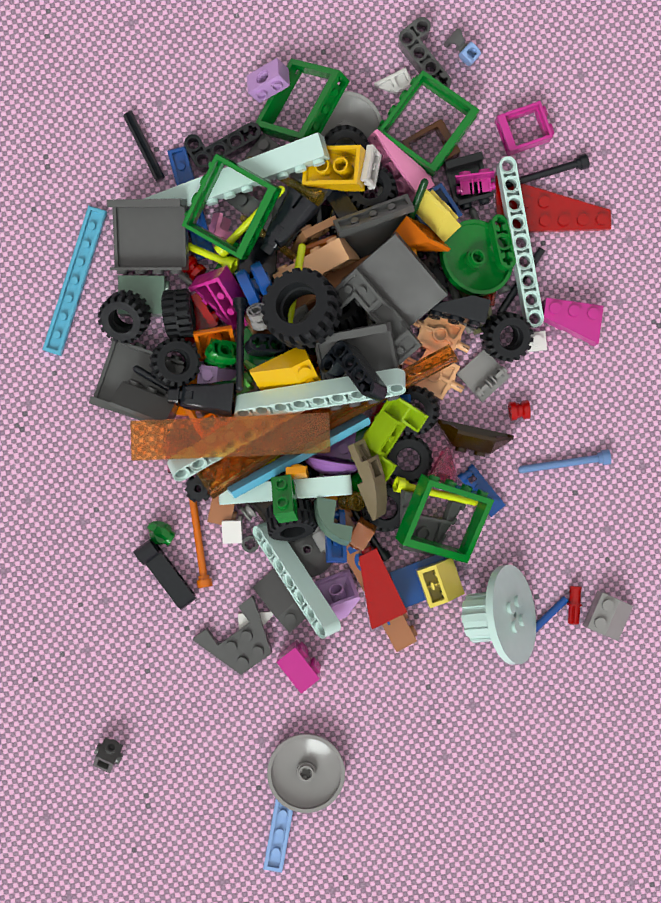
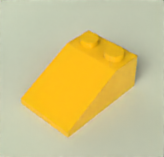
[302,145,366,192]
[249,347,321,391]

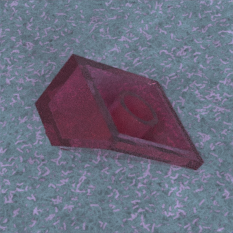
[429,447,457,492]

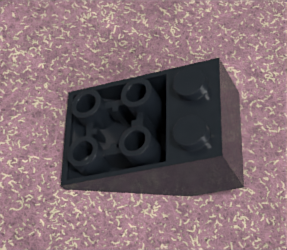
[426,295,491,330]

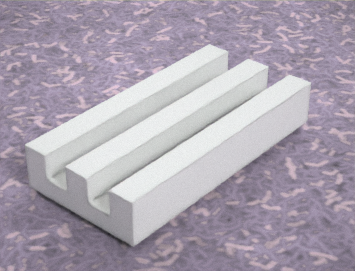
[360,144,382,190]

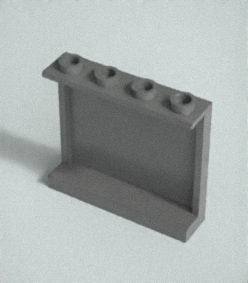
[333,194,424,259]
[107,199,189,274]
[341,232,448,326]
[315,321,400,410]
[89,338,185,428]

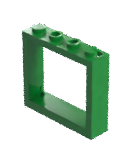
[255,58,350,142]
[377,70,480,177]
[182,154,282,260]
[395,474,494,564]

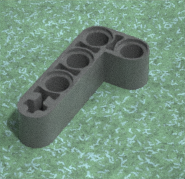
[398,17,452,89]

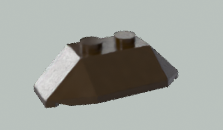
[436,419,514,457]

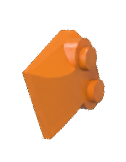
[193,325,235,361]

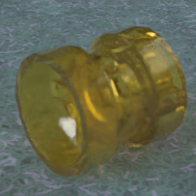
[338,491,365,511]

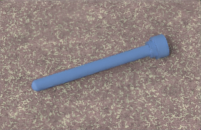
[518,449,611,473]

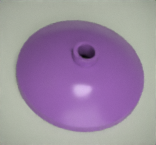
[304,455,357,477]

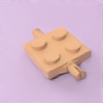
[412,315,471,360]
[404,349,465,401]

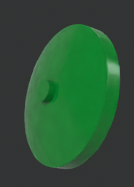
[440,219,513,296]

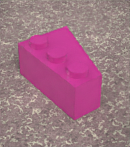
[188,265,250,330]
[542,298,604,347]

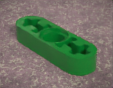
[488,214,516,271]

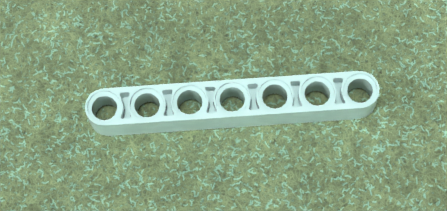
[218,475,352,505]
[252,522,341,639]

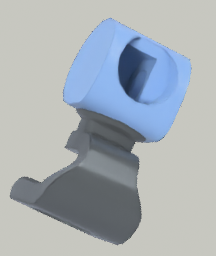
[444,28,481,66]

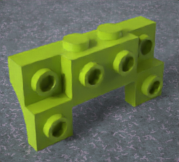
[351,396,429,482]

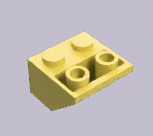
[416,189,461,242]
[415,558,465,608]

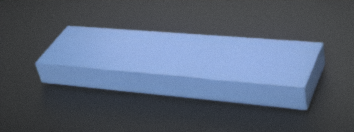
[263,799,293,873]

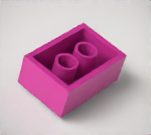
[276,640,321,694]

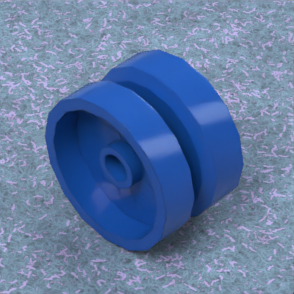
[235,261,272,305]

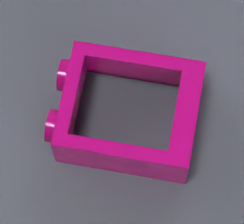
[495,101,554,156]

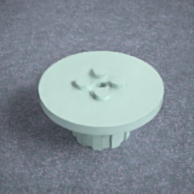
[461,565,536,665]

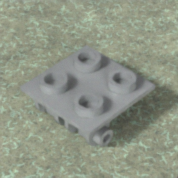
[456,349,510,402]

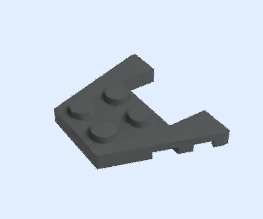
[399,490,466,555]
[193,595,273,675]

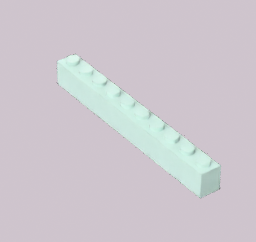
[144,133,330,210]

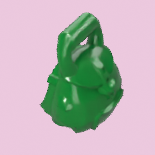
[204,338,236,368]

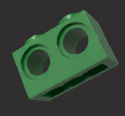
[271,474,298,523]

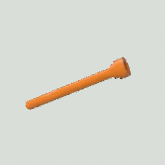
[189,499,213,588]

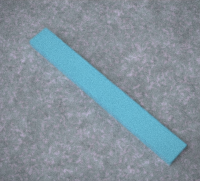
[42,205,108,356]
[226,413,371,498]

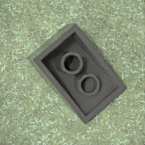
[252,568,306,633]

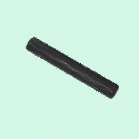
[123,111,165,182]

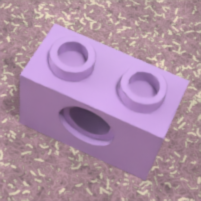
[247,58,290,103]

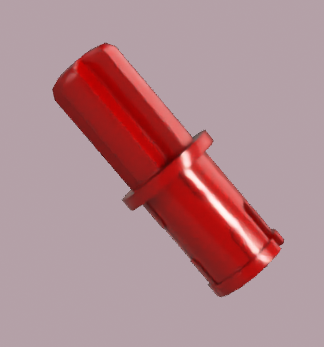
[567,586,582,625]

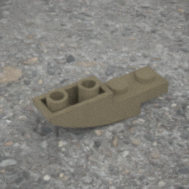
[348,439,387,521]

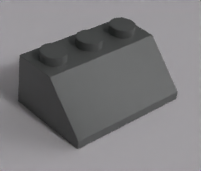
[109,379,179,426]

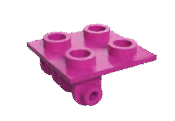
[455,168,495,196]

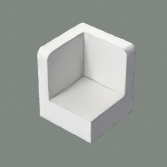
[222,516,243,544]

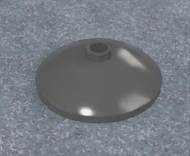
[288,522,332,577]

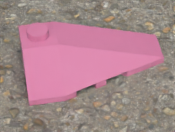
[367,129,435,202]

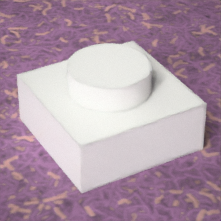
[527,331,547,352]

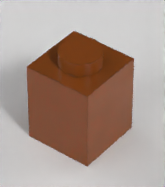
[349,517,377,551]

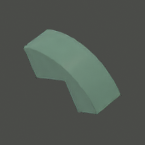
[313,497,353,546]

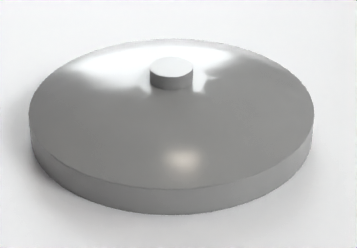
[321,91,382,146]
[267,733,345,813]

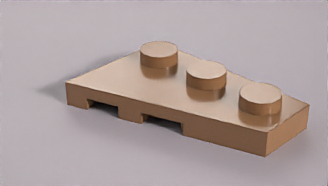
[289,215,337,257]

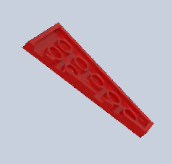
[495,175,611,233]

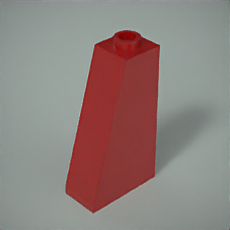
[358,546,407,629]

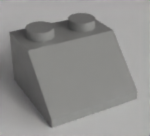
[582,590,633,641]

